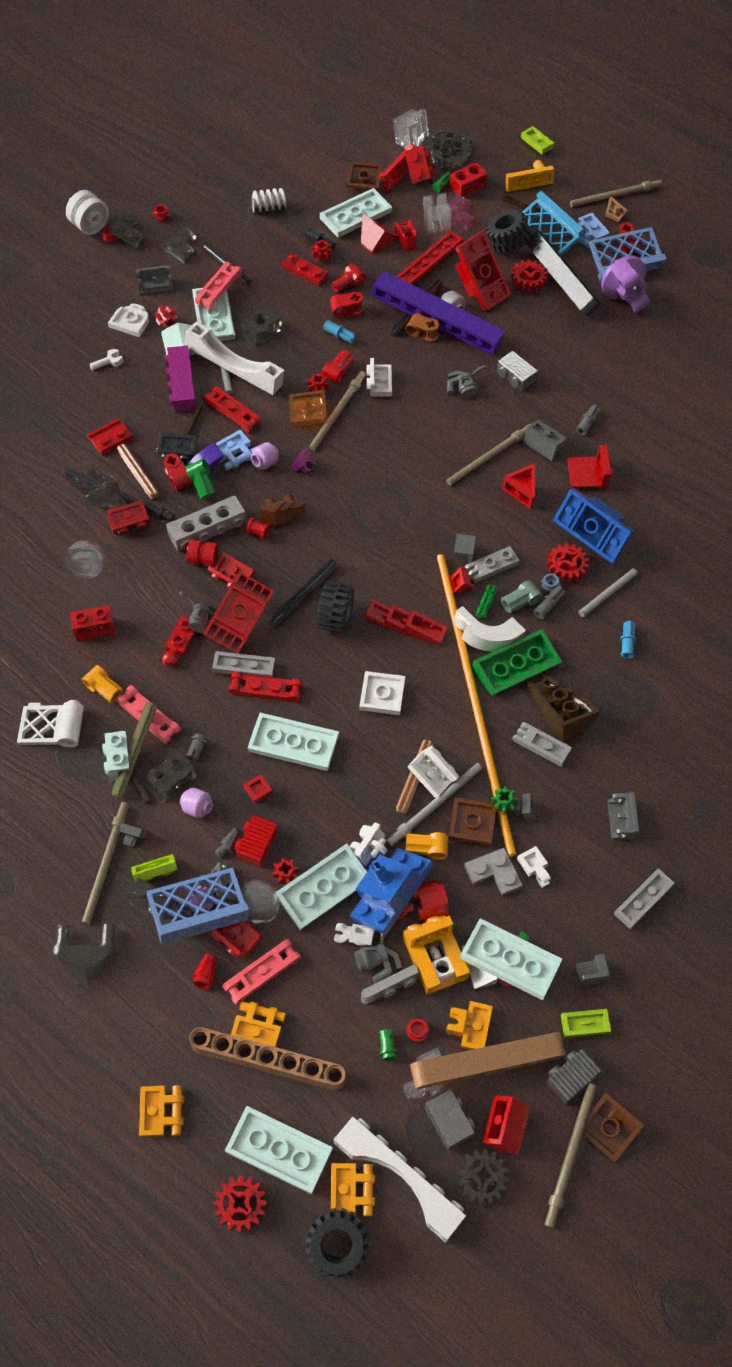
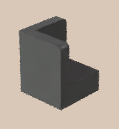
[454,533,476,564]
[575,954,610,986]

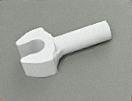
[90,349,123,371]

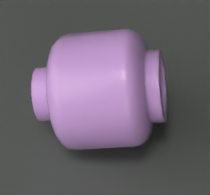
[251,442,279,470]
[180,788,213,818]

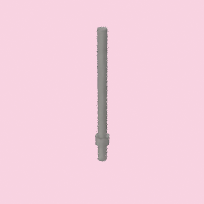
[386,763,482,847]

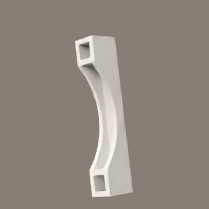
[185,322,284,395]
[334,1117,466,1243]

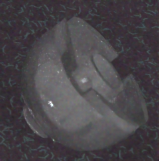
[64,539,105,579]
[236,879,280,924]

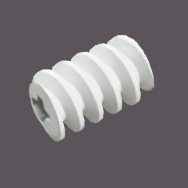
[252,188,286,213]

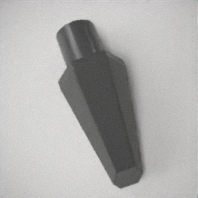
[215,827,239,858]

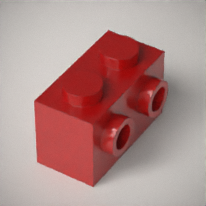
[483,1096,530,1155]

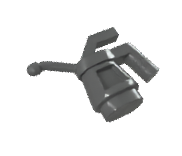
[447,365,487,398]
[180,591,218,633]
[354,933,402,984]

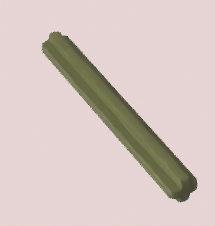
[111,702,157,798]

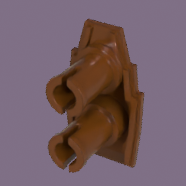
[259,494,306,526]

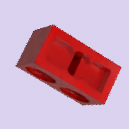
[449,162,488,198]
[70,605,116,641]

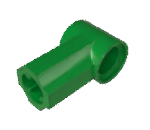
[186,458,216,499]

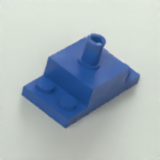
[553,488,634,563]
[350,848,434,935]

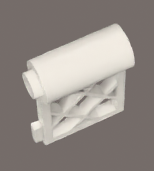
[17,700,84,748]

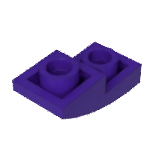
[185,443,225,469]

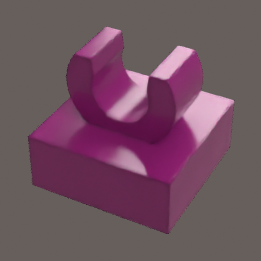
[290,448,315,474]

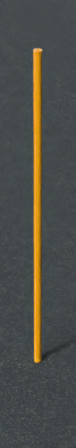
[437,554,516,857]

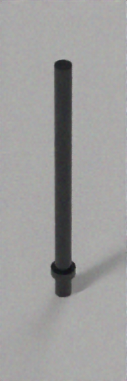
[66,469,175,522]

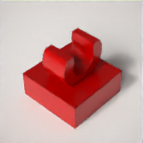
[450,567,474,595]
[243,774,273,804]

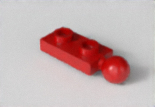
[162,616,196,667]

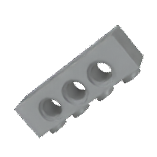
[166,495,246,552]

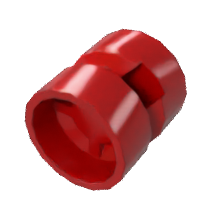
[186,539,219,568]

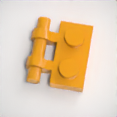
[231,1001,286,1047]
[139,1086,184,1137]
[331,1163,375,1217]

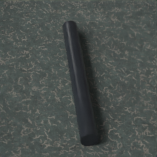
[203,244,252,285]

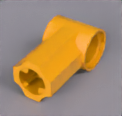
[82,665,123,703]
[406,832,449,860]

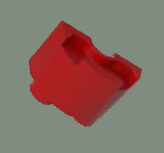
[413,879,451,923]

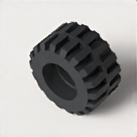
[486,210,531,254]
[317,580,355,634]
[305,1208,369,1280]

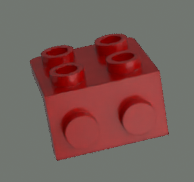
[568,445,614,489]

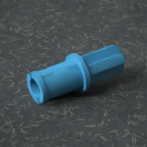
[323,320,357,343]
[620,620,636,659]

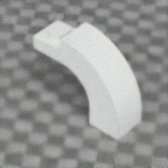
[453,606,526,652]

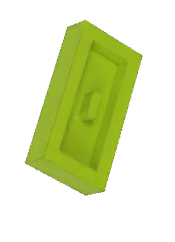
[521,126,554,154]
[131,854,178,883]
[561,1009,611,1038]

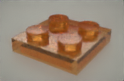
[289,390,327,427]

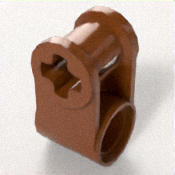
[405,313,439,342]

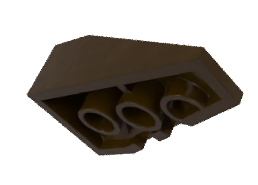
[523,672,599,743]

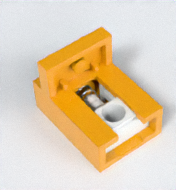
[403,916,470,995]

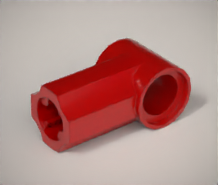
[321,350,354,384]

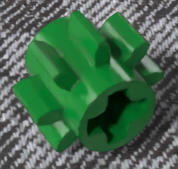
[491,786,518,815]

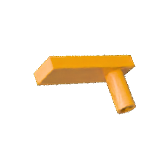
[506,160,554,192]

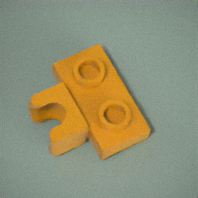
[446,1001,493,1050]

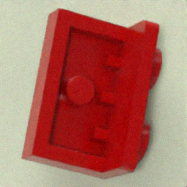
[405,145,435,184]
[106,500,150,535]
[208,552,256,587]
[211,921,263,957]

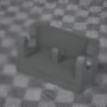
[136,265,174,295]
[523,419,567,461]
[608,792,639,840]

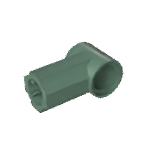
[501,580,543,613]

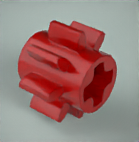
[312,240,332,262]
[155,306,178,328]
[307,374,329,396]
[272,858,299,885]

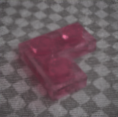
[439,194,475,231]

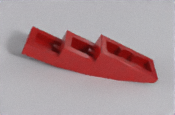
[364,599,448,645]

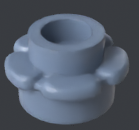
[541,574,560,592]

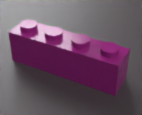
[164,345,196,413]

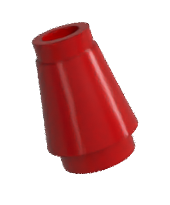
[192,954,217,990]

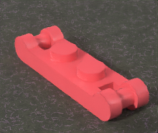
[195,262,242,310]
[115,685,181,744]
[222,939,302,1005]

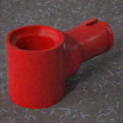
[332,264,366,292]

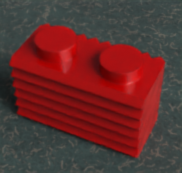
[235,815,278,867]

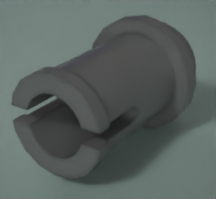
[186,734,207,762]

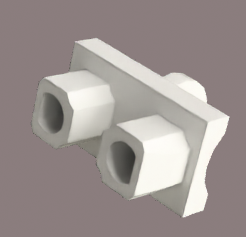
[349,823,387,867]

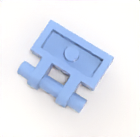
[577,213,610,248]
[216,430,255,471]

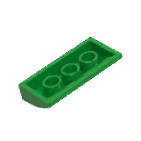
[471,629,562,696]

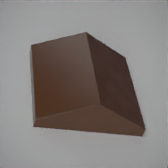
[347,162,382,190]
[583,1092,645,1162]

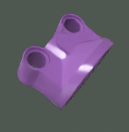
[601,255,651,313]

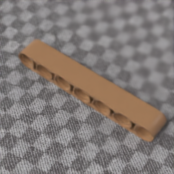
[189,1027,346,1091]
[410,1032,566,1089]

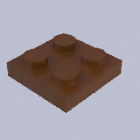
[449,798,496,846]

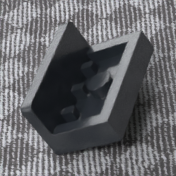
[156,432,197,461]

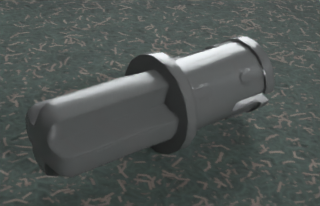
[576,404,600,436]
[533,586,566,619]

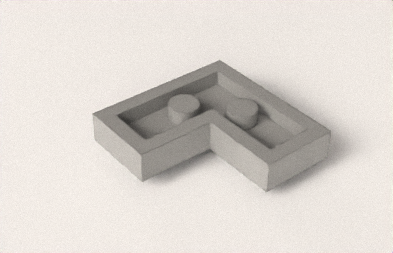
[464,848,523,896]

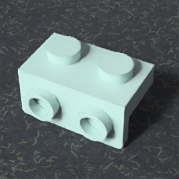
[102,731,130,782]

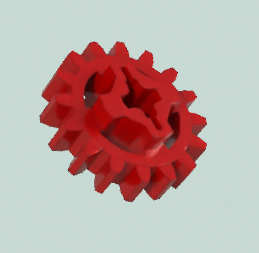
[511,259,548,292]
[547,543,589,583]
[213,1175,267,1233]

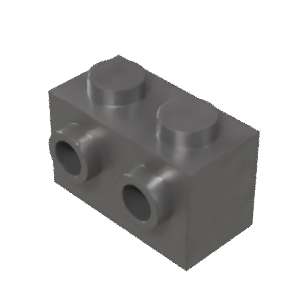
[425,1089,475,1151]

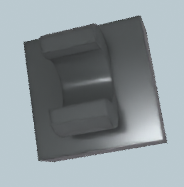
[513,793,535,822]
[119,823,147,847]

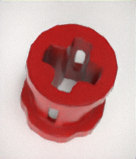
[246,517,271,540]

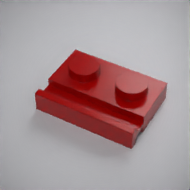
[87,418,133,456]

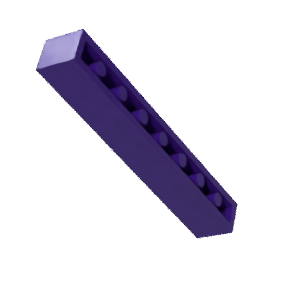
[372,271,505,356]

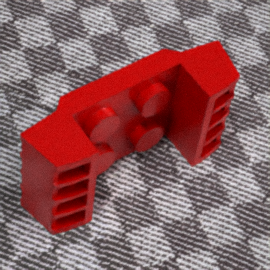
[203,571,274,654]

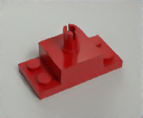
[455,231,512,311]

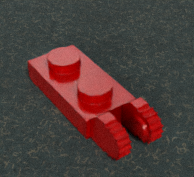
[281,252,329,286]

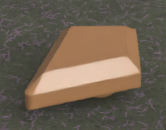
[605,197,628,222]

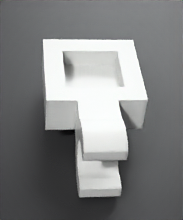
[517,846,551,888]
[334,923,374,946]

